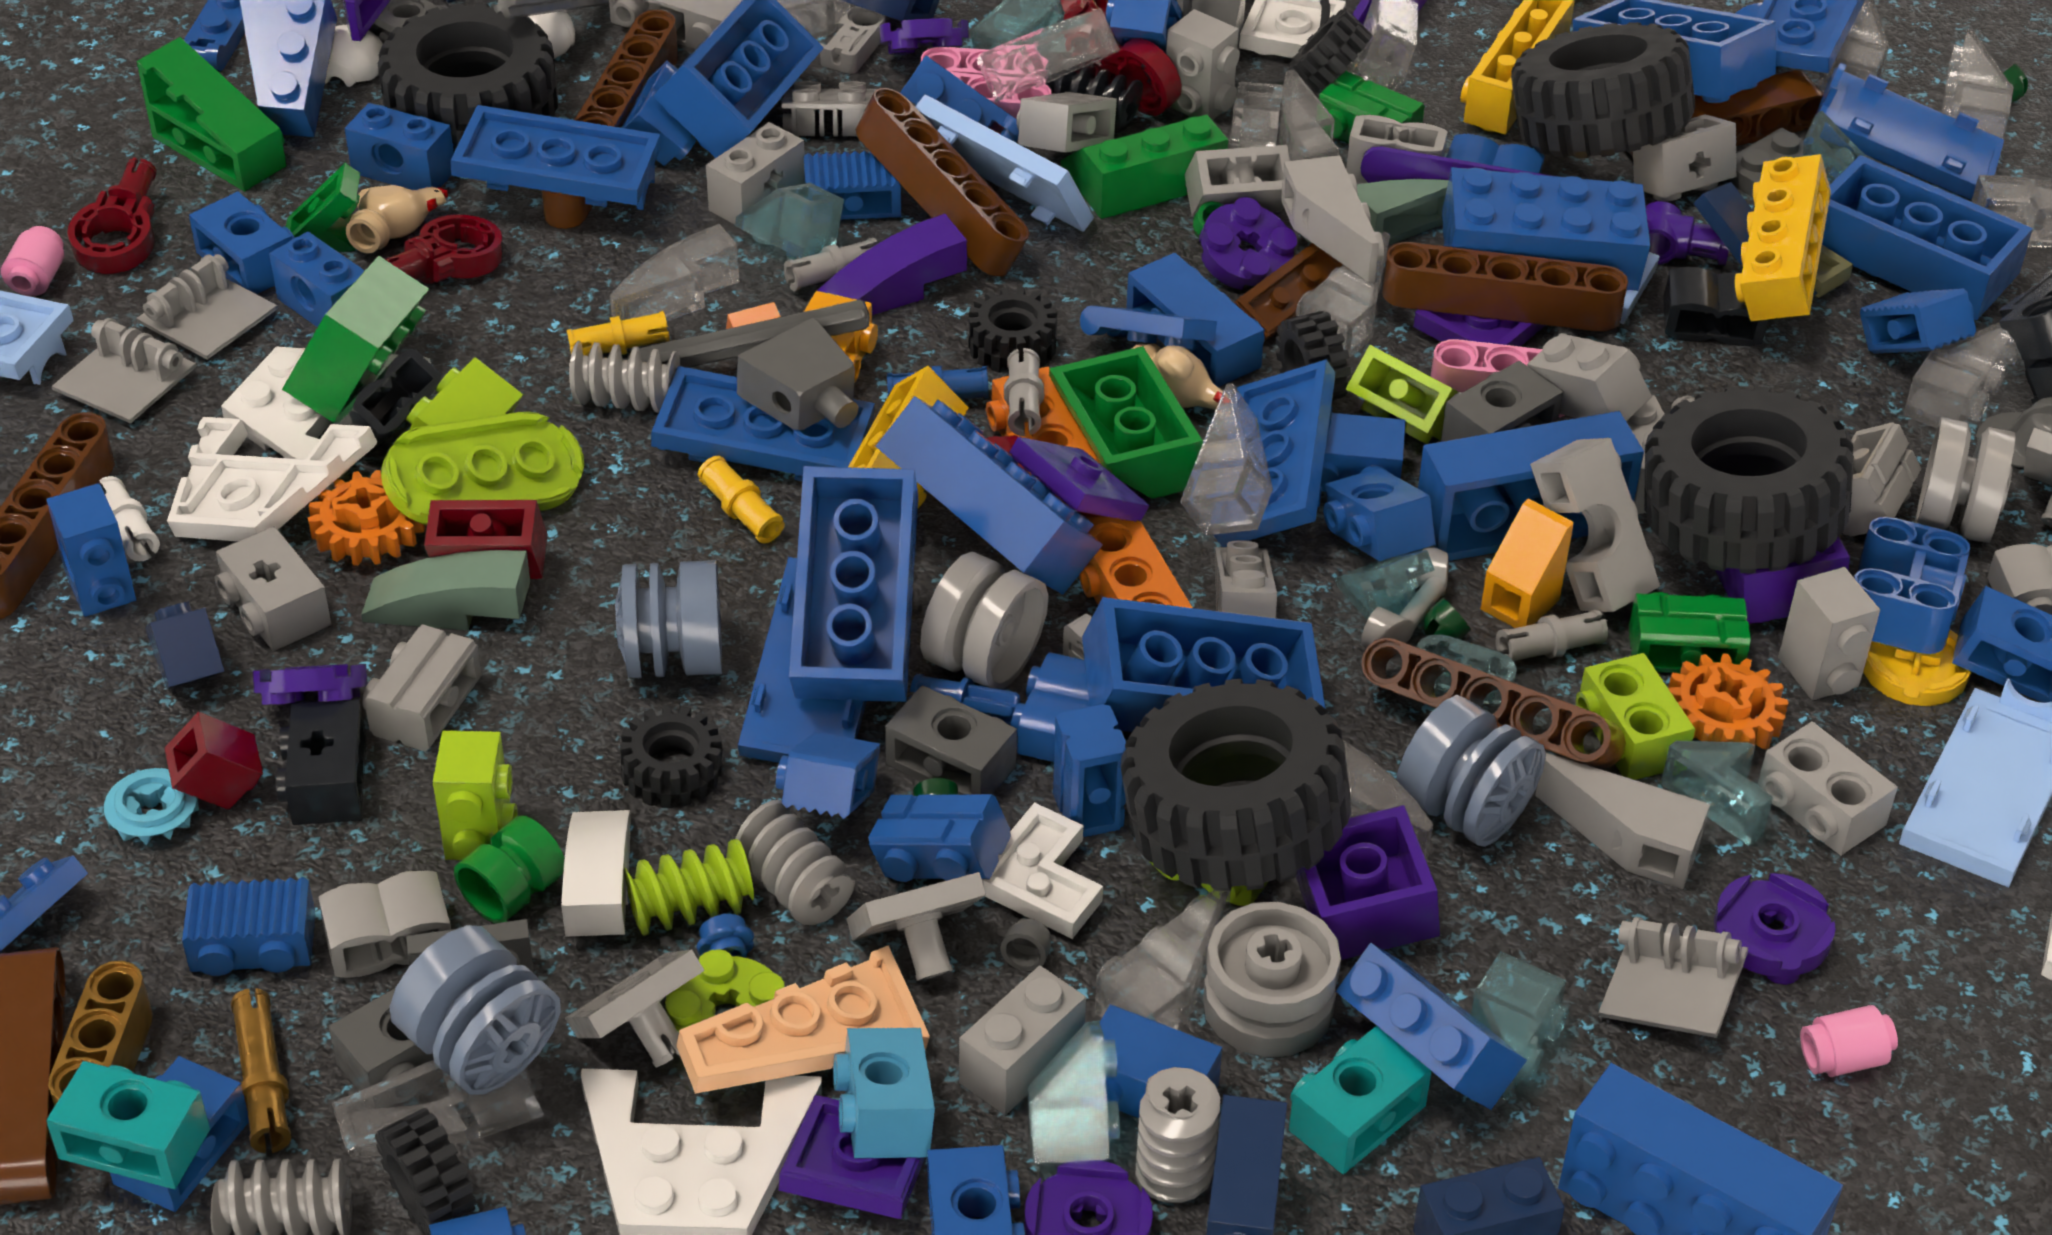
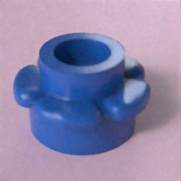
[696,914,754,958]

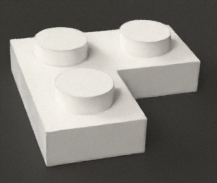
[982,802,1103,939]

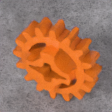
[308,470,425,566]
[1668,654,1788,757]

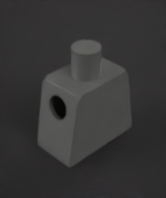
[737,318,858,430]

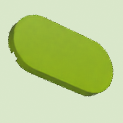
[381,412,584,525]

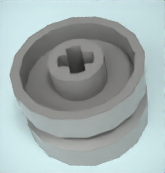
[1915,417,2016,544]
[920,551,1048,690]
[1203,902,1341,1057]

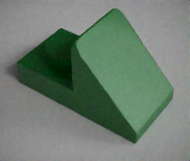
[286,163,360,252]

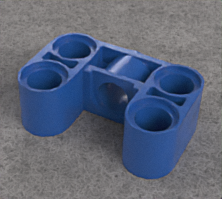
[1854,517,1970,654]

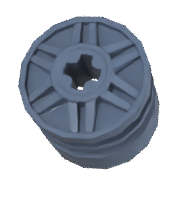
[615,560,722,679]
[1396,695,1546,847]
[389,925,561,1095]

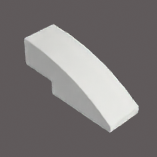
[561,810,631,937]

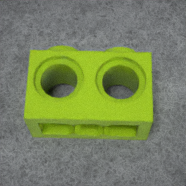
[1575,653,1695,780]

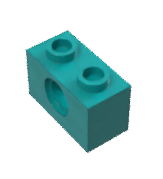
[1289,1026,1432,1175]
[46,1061,210,1190]

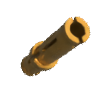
[231,988,291,1153]

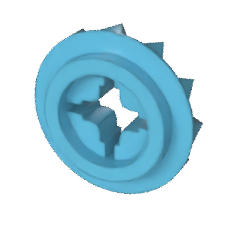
[104,768,199,845]

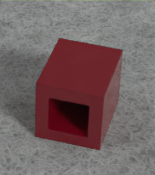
[164,711,263,810]

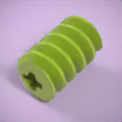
[624,839,754,936]

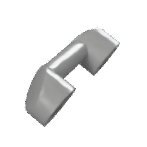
[1361,546,1449,648]

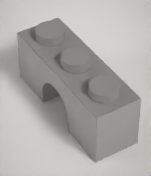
[1530,438,1660,612]

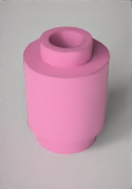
[1,226,64,296]
[1800,1005,1898,1077]

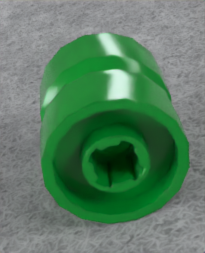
[454,816,565,924]

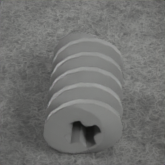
[569,341,680,413]
[735,800,856,925]
[1135,1067,1221,1203]
[210,1158,353,1235]

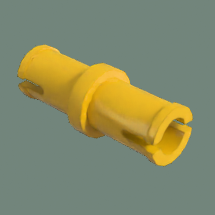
[566,311,670,356]
[697,455,785,544]

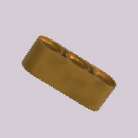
[48,961,153,1106]

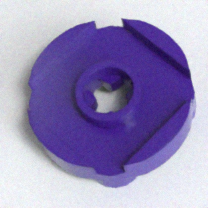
[879,18,969,55]
[1199,197,1297,290]
[253,664,368,705]
[1714,873,1836,985]
[1024,1159,1153,1235]

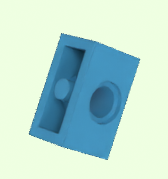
[833,1028,935,1158]

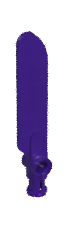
[1360,146,1729,266]

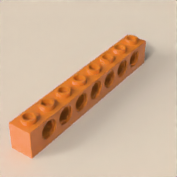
[986,366,1193,608]

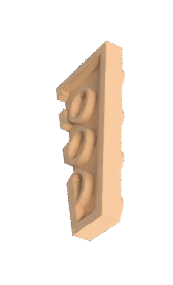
[676,945,930,1094]

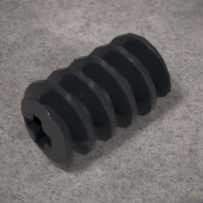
[1041,53,1143,134]

